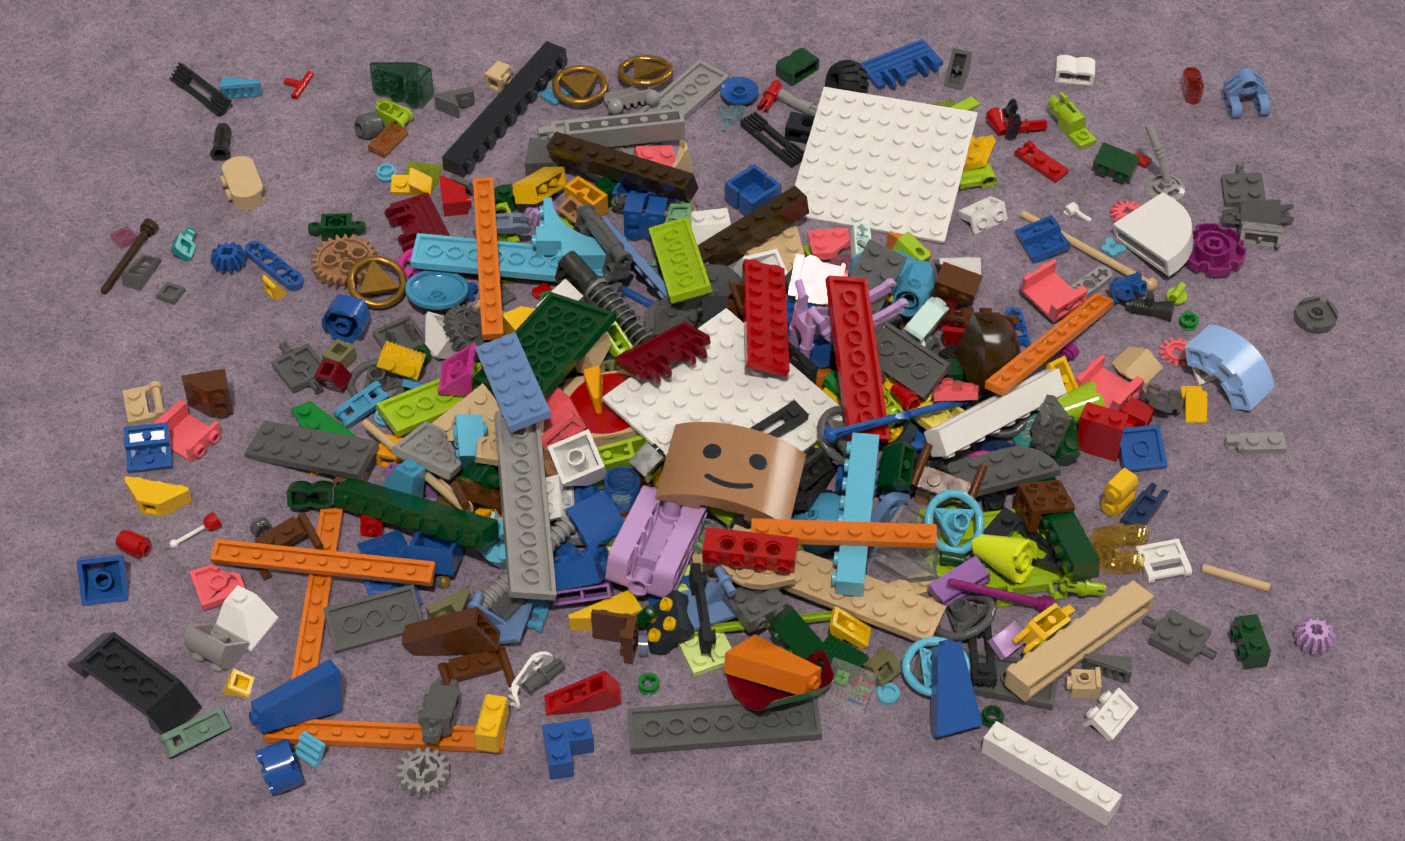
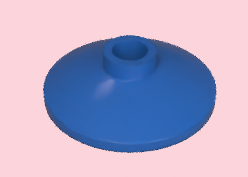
[720,77,759,105]

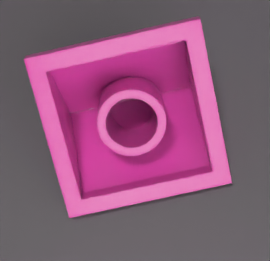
[438,342,476,396]

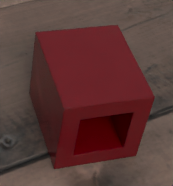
[314,358,352,393]

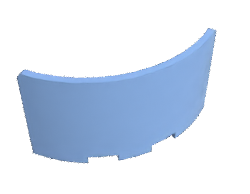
[1185,325,1275,411]

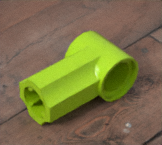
[959,163,998,189]

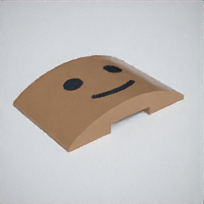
[655,422,806,521]

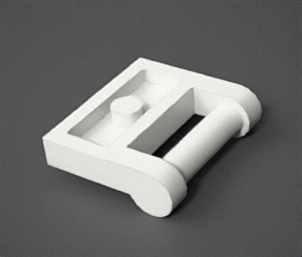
[1135,538,1192,584]

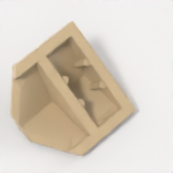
[672,140,692,173]
[1112,346,1163,385]

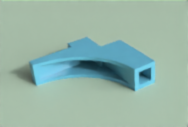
[532,197,607,270]

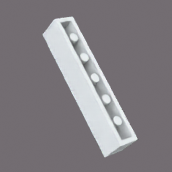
[981,721,1122,826]

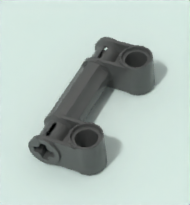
[573,203,633,282]

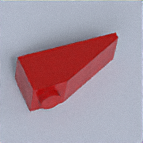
[544,670,622,716]

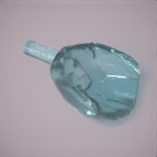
[717,105,746,132]

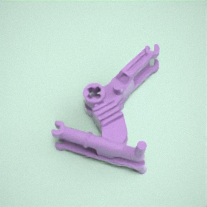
[788,278,910,362]

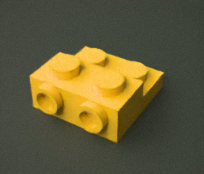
[963,135,996,172]

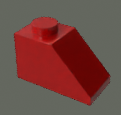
[439,175,471,217]

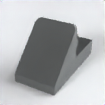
[434,87,475,118]

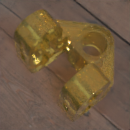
[1091,523,1150,575]

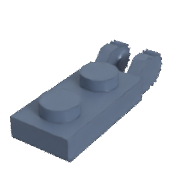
[472,213,530,235]

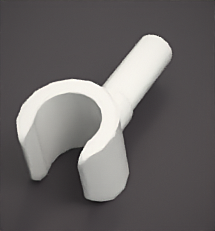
[1063,202,1092,223]

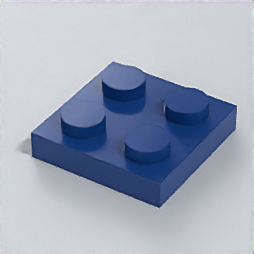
[1119,425,1168,472]

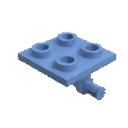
[681,566,737,631]
[467,592,533,644]

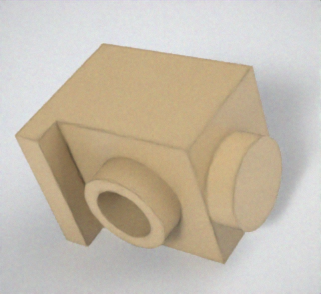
[485,61,513,93]
[1065,667,1102,699]

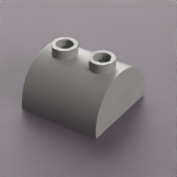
[184,622,250,672]

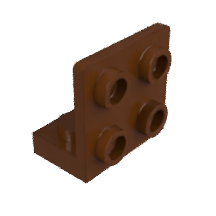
[1014,480,1075,532]
[591,609,638,665]

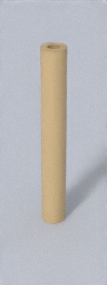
[1201,564,1271,592]

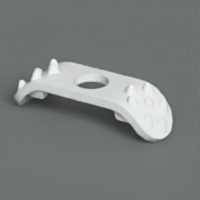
[508,651,553,711]

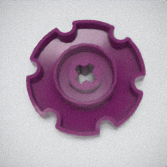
[1185,223,1247,277]

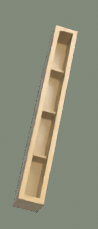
[1004,580,1154,702]

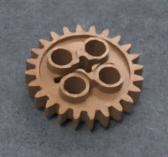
[311,234,379,289]

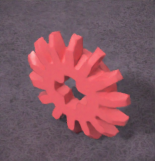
[1109,200,1142,222]
[1159,338,1189,367]

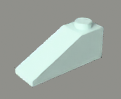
[904,297,949,341]

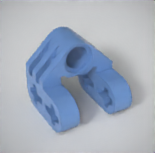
[1222,68,1270,119]
[871,470,910,523]

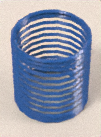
[604,466,640,513]

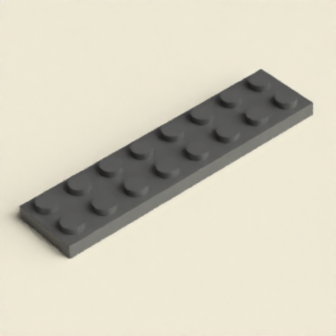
[627,696,822,754]

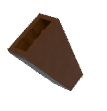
[402,606,501,656]

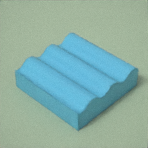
[294,731,326,769]

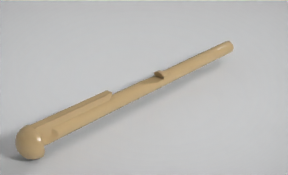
[1020,210,1158,292]
[362,419,474,513]

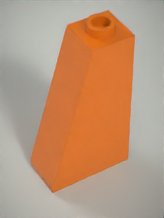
[724,635,821,695]

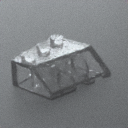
[868,504,941,583]

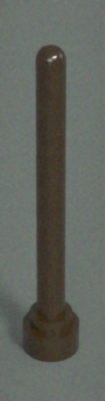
[100,218,159,295]

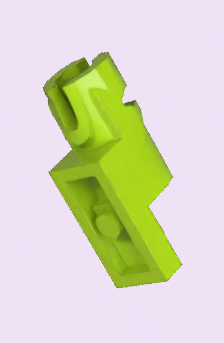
[1048,92,1097,150]

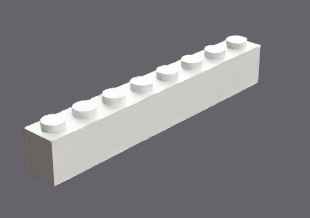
[924,368,1067,459]

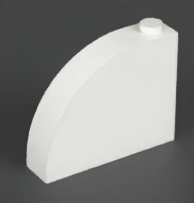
[1113,192,1193,276]

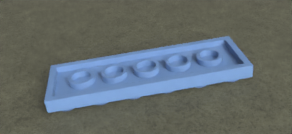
[602,216,668,298]
[475,332,552,433]

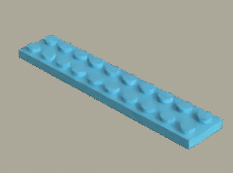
[410,233,618,284]

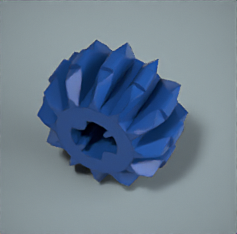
[210,241,246,275]

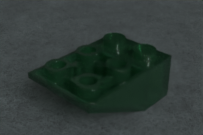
[369,62,434,110]

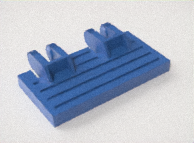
[859,39,943,91]

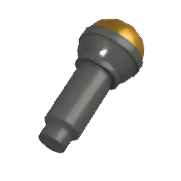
[420,575,450,589]

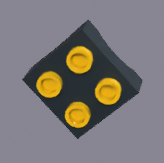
[646,590,695,656]

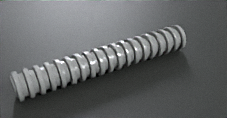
[467,517,576,611]

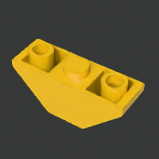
[124,476,192,517]

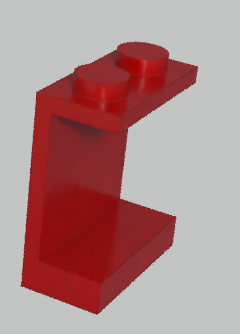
[1077,402,1129,462]

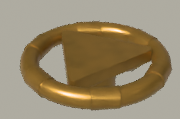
[617,55,673,87]
[552,65,609,106]
[346,256,407,309]

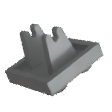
[372,315,428,349]

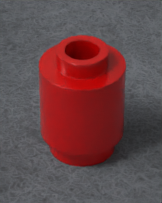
[115,530,151,559]

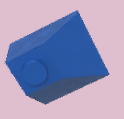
[76,554,129,606]

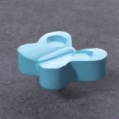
[1101,237,1126,258]

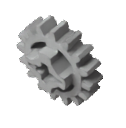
[397,747,450,798]

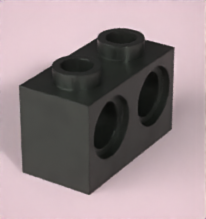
[798,447,833,492]

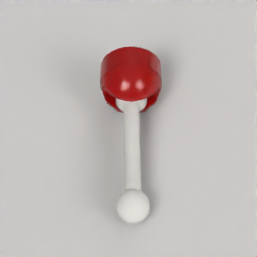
[169,512,222,548]

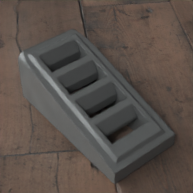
[122,254,161,291]
[1082,654,1132,684]

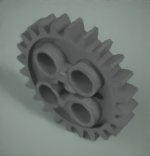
[442,304,495,362]

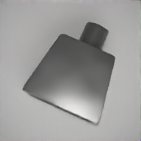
[525,137,567,177]

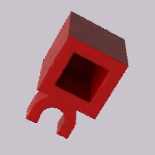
[1119,397,1155,428]

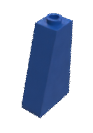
[931,638,983,737]
[249,660,342,733]

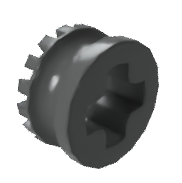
[250,517,273,538]

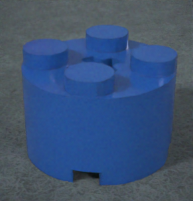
[322,294,370,343]
[255,738,305,796]

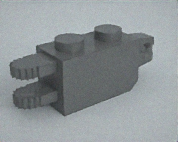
[1222,199,1294,226]
[418,678,461,744]

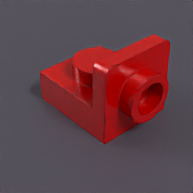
[360,514,385,538]

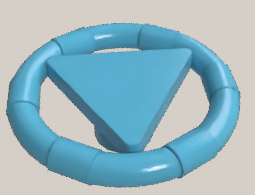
[924,489,984,554]
[902,637,971,697]

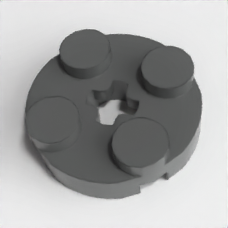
[1295,296,1338,333]
[1140,383,1184,413]

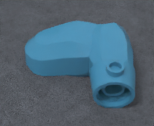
[848,251,936,317]

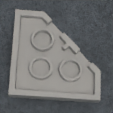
[391,421,461,480]

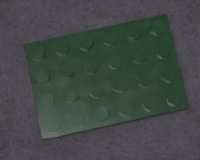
[472,292,617,400]

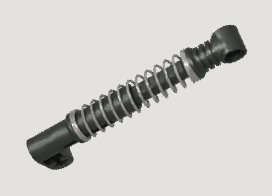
[555,250,657,347]

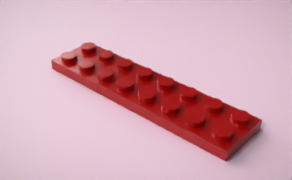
[742,259,790,377]
[825,275,890,443]

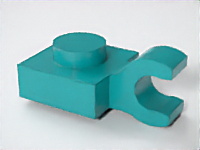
[170,226,196,261]

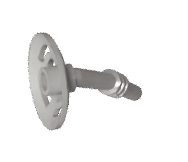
[1145,124,1185,201]

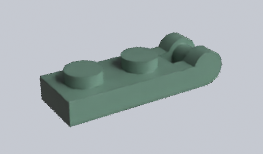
[158,706,231,758]

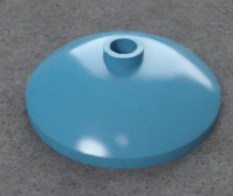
[405,270,468,310]
[793,492,844,554]

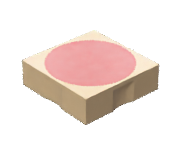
[563,369,652,447]

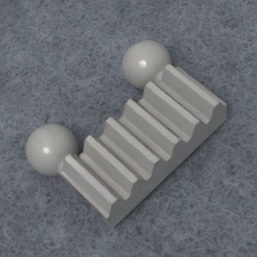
[603,86,660,115]

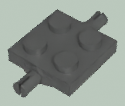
[1221,164,1266,207]
[271,342,323,393]
[1142,609,1218,665]

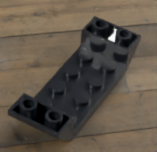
[68,632,202,735]

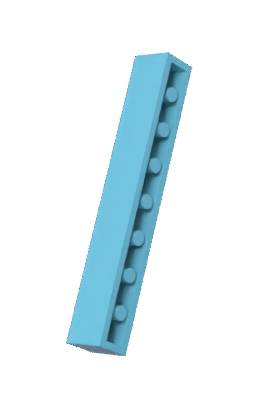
[831,433,879,597]

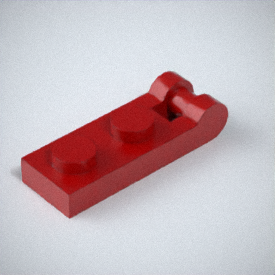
[1014,141,1069,183]

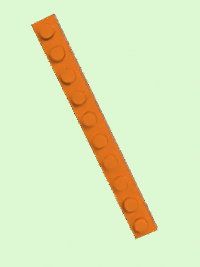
[473,177,504,340]
[985,293,1114,396]
[291,508,344,680]
[210,539,437,586]
[263,719,506,753]

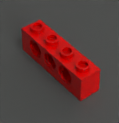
[702,527,798,574]

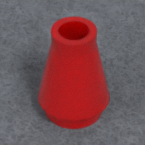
[986,107,1008,136]
[890,382,921,411]

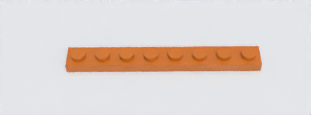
[751,518,937,549]

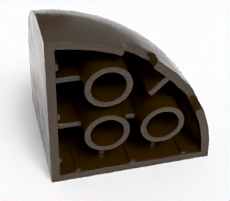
[954,313,1020,394]

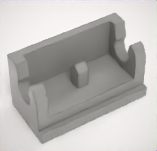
[1239,221,1284,248]

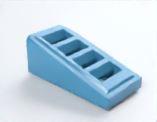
[219,77,263,99]

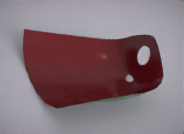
[726,650,834,711]

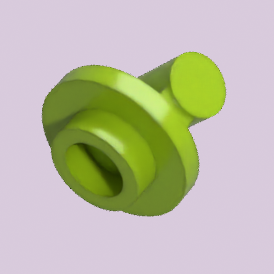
[1166,282,1187,305]

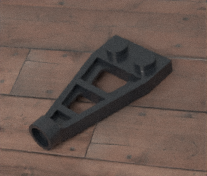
[983,507,1065,576]

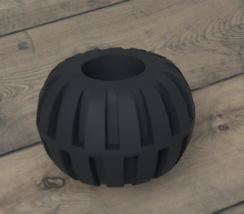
[825,60,869,94]

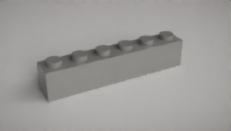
[564,108,685,147]

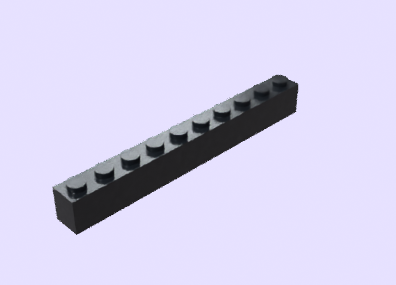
[442,41,568,178]

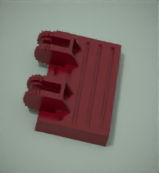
[384,193,450,252]
[614,321,711,384]

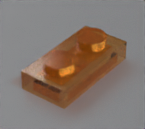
[368,122,408,158]

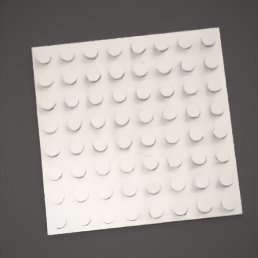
[795,87,978,243]
[602,308,844,512]

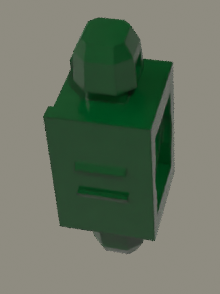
[308,213,366,241]
[457,461,500,490]

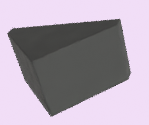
[944,48,972,90]

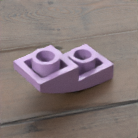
[987,620,1024,660]

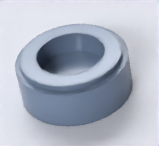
[638,633,648,657]

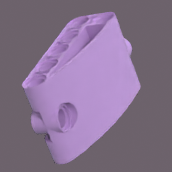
[605,485,708,598]

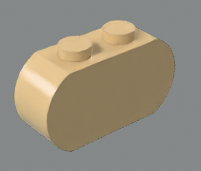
[220,156,265,210]

